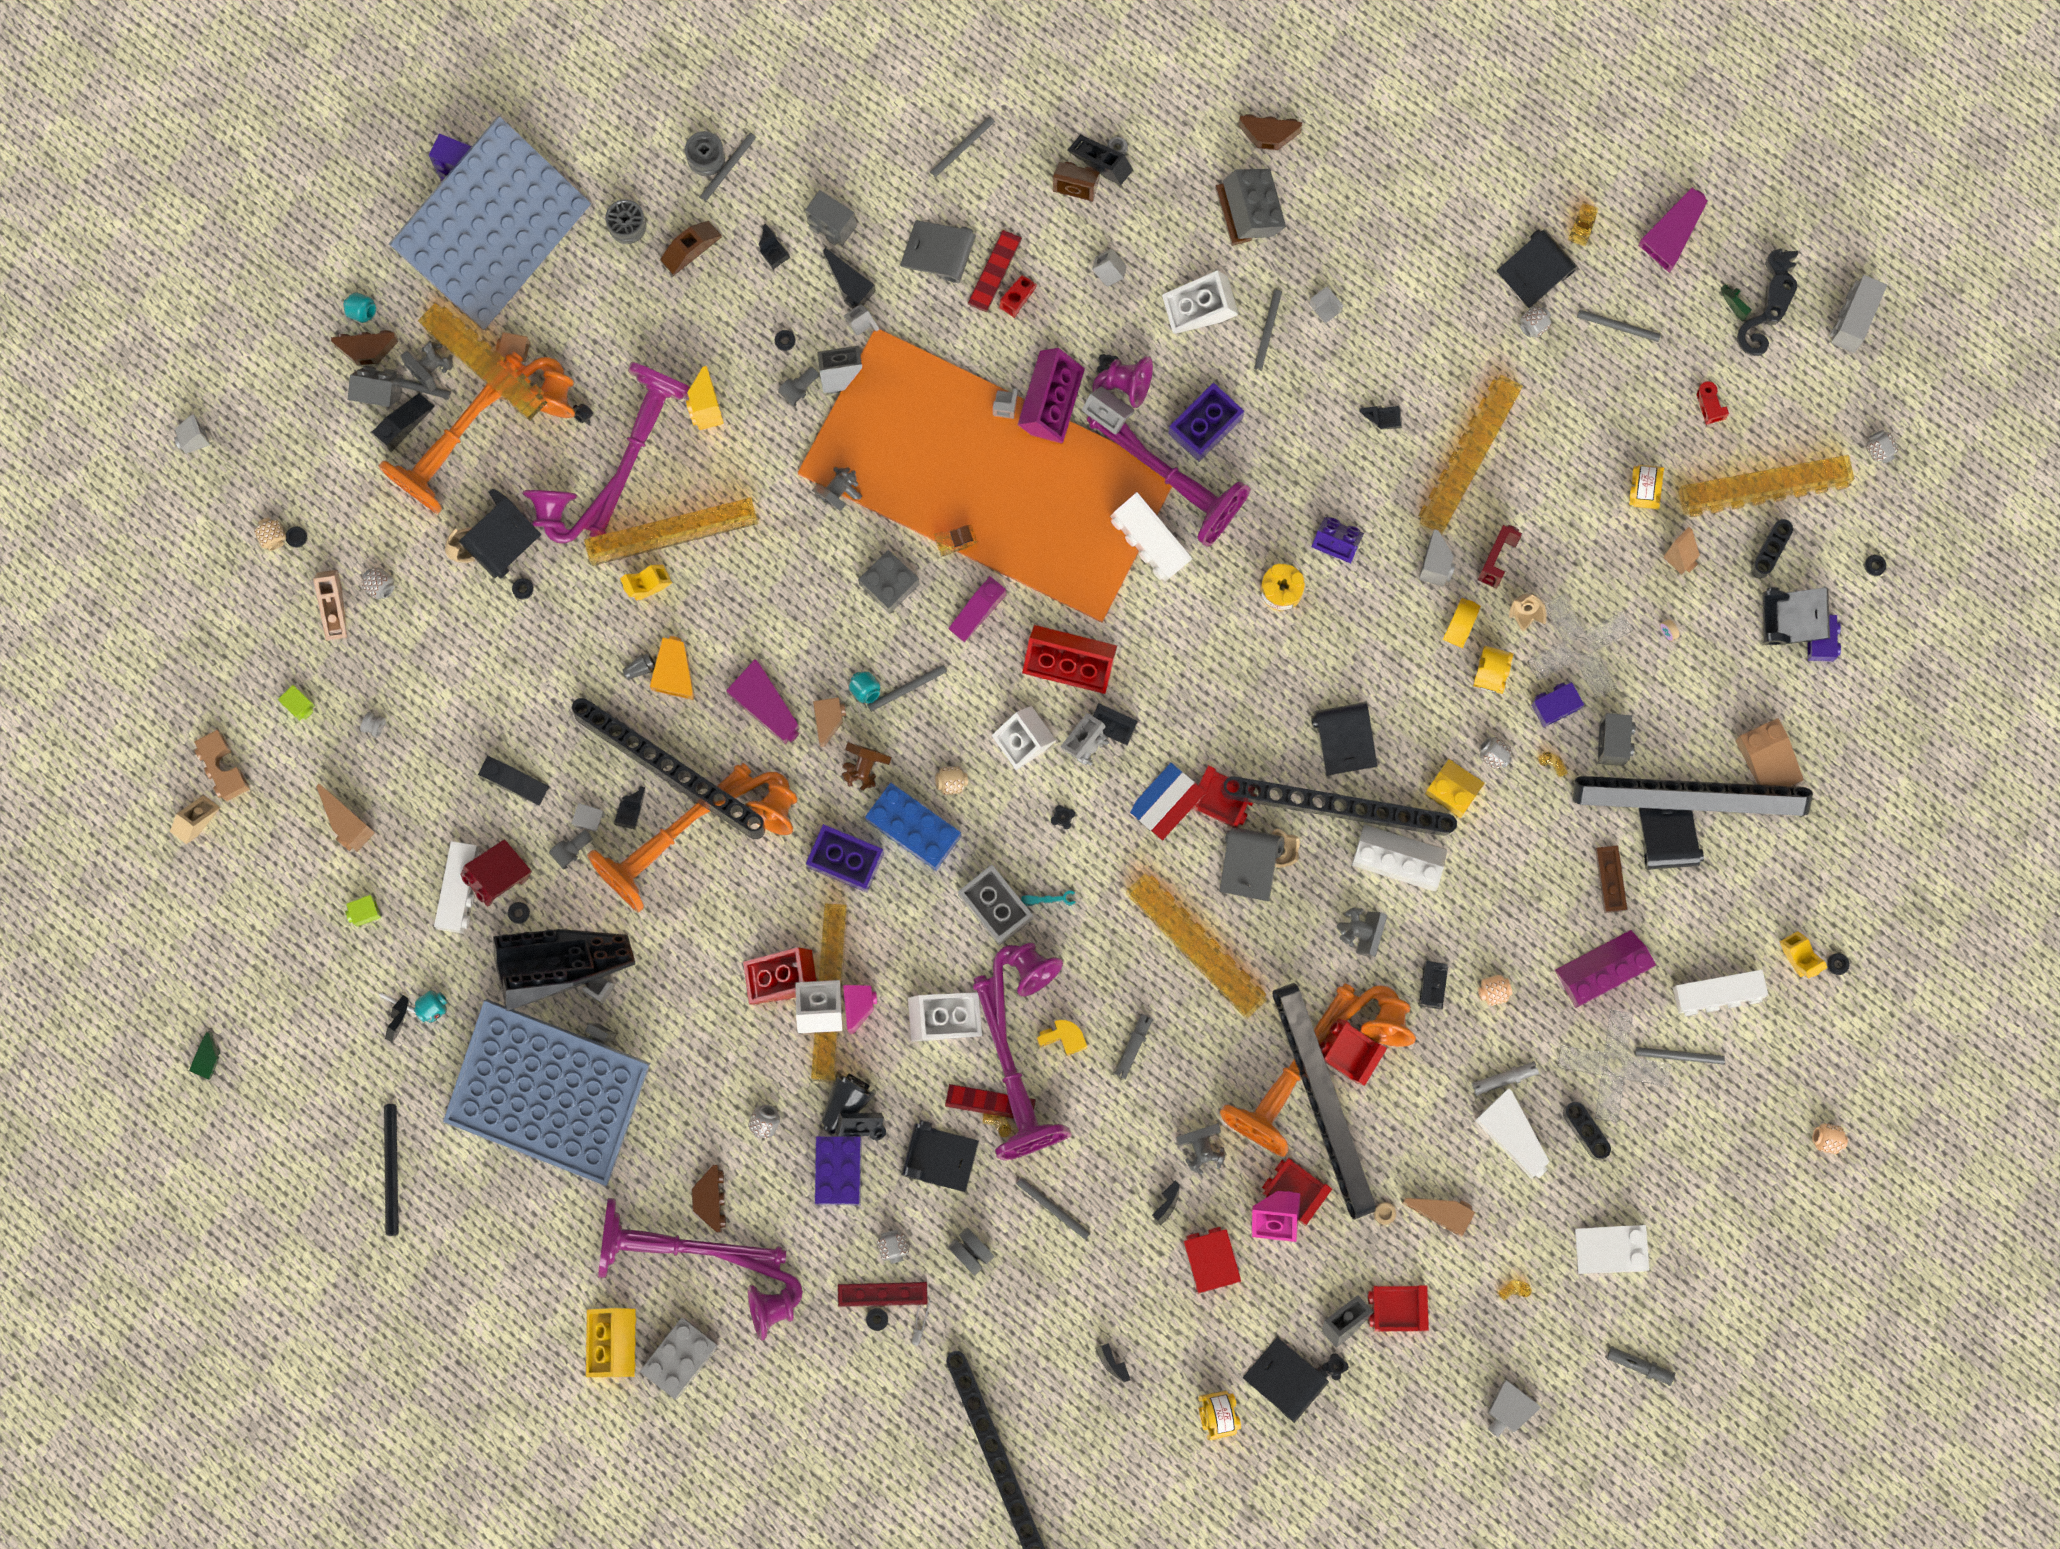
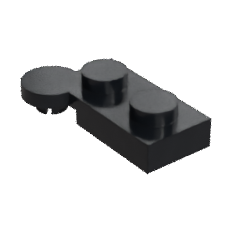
[835,1113,886,1141]

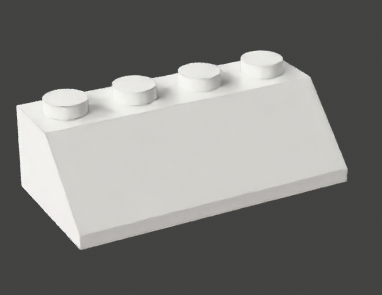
[1110,493,1192,582]
[1352,824,1448,891]

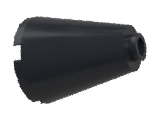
[821,1070,876,1134]

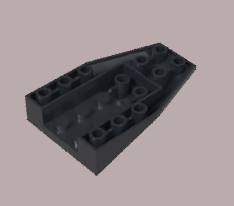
[493,929,635,1011]

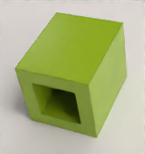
[278,685,315,721]
[345,894,382,927]

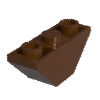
[1238,114,1302,150]
[660,221,722,276]
[331,330,398,366]
[692,1165,726,1233]

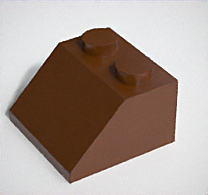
[1053,162,1100,202]

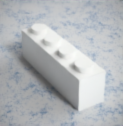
[434,841,482,934]
[1673,970,1768,1017]

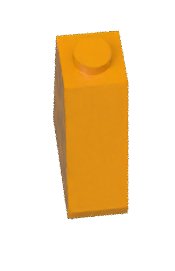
[650,636,695,700]

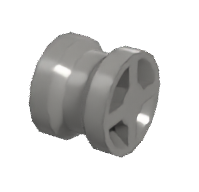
[360,712,386,738]

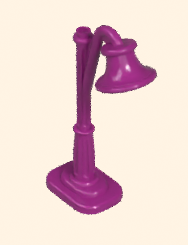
[1087,356,1251,547]
[523,362,690,544]
[973,942,1072,1161]
[598,1198,803,1341]

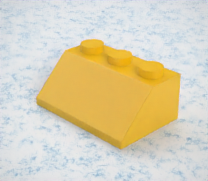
[685,366,724,430]
[586,1308,636,1377]

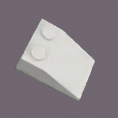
[1162,270,1239,334]
[908,992,982,1042]
[1575,1225,1649,1274]

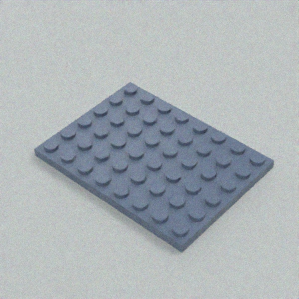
[388,116,591,330]
[443,999,651,1186]

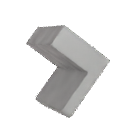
[1082,387,1135,435]

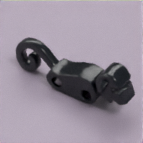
[1737,248,1798,356]

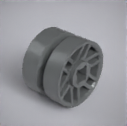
[685,131,725,176]
[605,199,647,244]
[947,1227,995,1276]

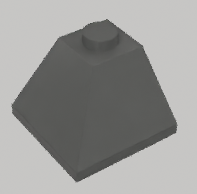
[817,345,862,394]

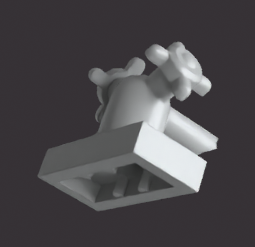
[1060,713,1109,766]

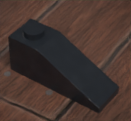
[1068,134,1133,185]
[823,248,876,309]
[371,393,435,452]
[478,755,549,806]

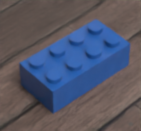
[865,782,962,871]

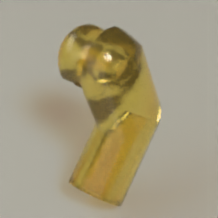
[1538,751,1568,778]
[983,1114,1012,1138]
[1497,1280,1532,1301]

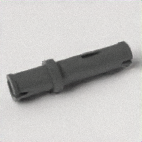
[1113,1014,1154,1080]
[1607,1346,1675,1386]

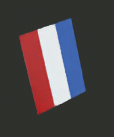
[1130,763,1206,841]

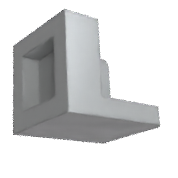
[1092,249,1127,287]
[1310,286,1343,323]
[844,304,879,335]
[993,388,1018,419]
[571,803,606,831]
[582,978,615,1004]

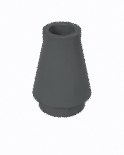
[622,653,655,680]

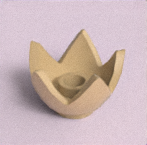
[445,527,475,563]
[1509,593,1547,631]
[1271,829,1300,868]

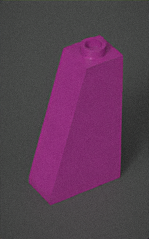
[1638,187,1708,273]
[726,659,800,745]

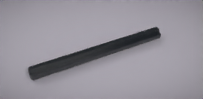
[384,1104,399,1236]

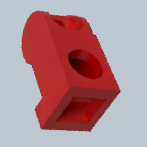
[999,275,1037,318]
[1697,381,1729,425]

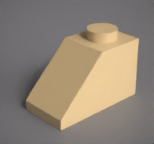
[170,795,221,844]

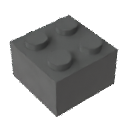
[805,190,857,246]
[347,366,403,407]
[858,550,920,614]
[1597,713,1636,766]

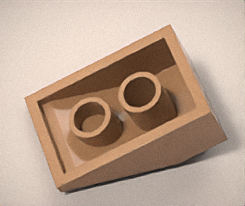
[1735,718,1804,786]
[316,784,375,852]

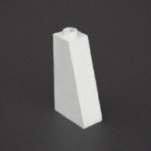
[1475,1089,1549,1178]

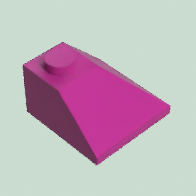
[843,985,878,1034]
[1252,1191,1300,1242]

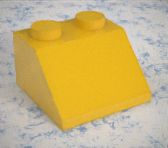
[1425,759,1485,818]

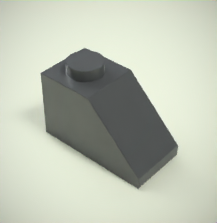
[1322,1295,1373,1348]

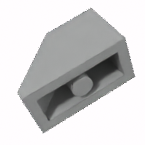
[174,414,210,454]

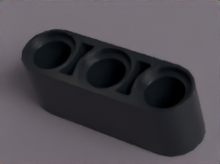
[1751,519,1793,579]
[1563,1102,1611,1160]

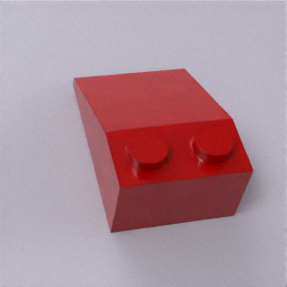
[743,947,817,1005]

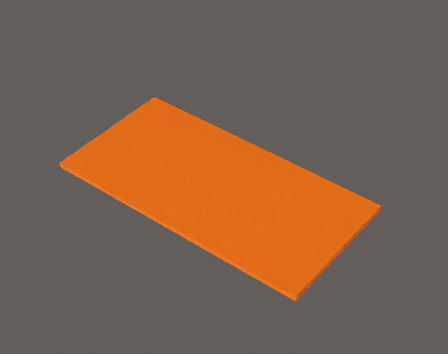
[798,329,1172,623]

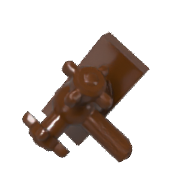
[842,742,892,791]

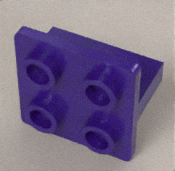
[1312,517,1364,564]

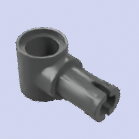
[778,367,819,407]
[549,830,593,870]

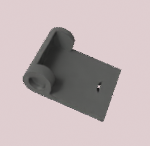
[900,220,976,284]
[1220,827,1284,901]

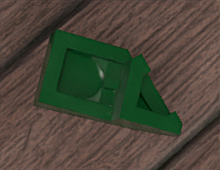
[1721,284,1752,322]
[189,1031,221,1080]

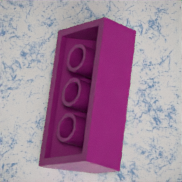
[1018,347,1085,443]
[1554,930,1656,1008]

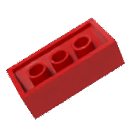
[1022,625,1118,694]

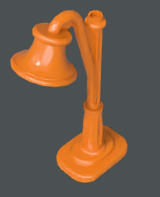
[378,351,575,514]
[587,763,797,913]
[1220,983,1416,1157]

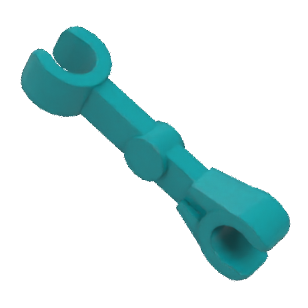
[1021,890,1076,906]

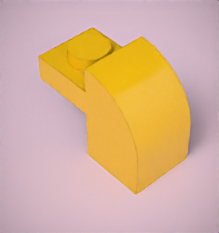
[620,564,672,601]
[1443,597,1481,648]
[1779,931,1827,979]
[1037,1020,1087,1056]

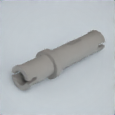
[1472,1061,1539,1096]

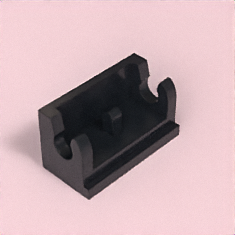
[1093,703,1138,746]
[1418,960,1449,1010]

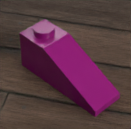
[948,576,1007,643]

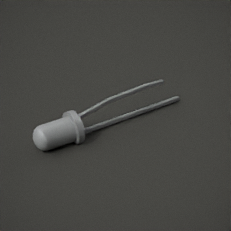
[912,1300,931,1346]

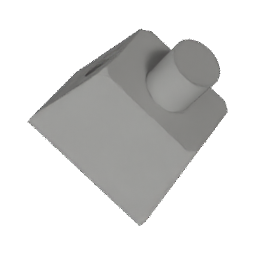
[1487,1380,1541,1437]

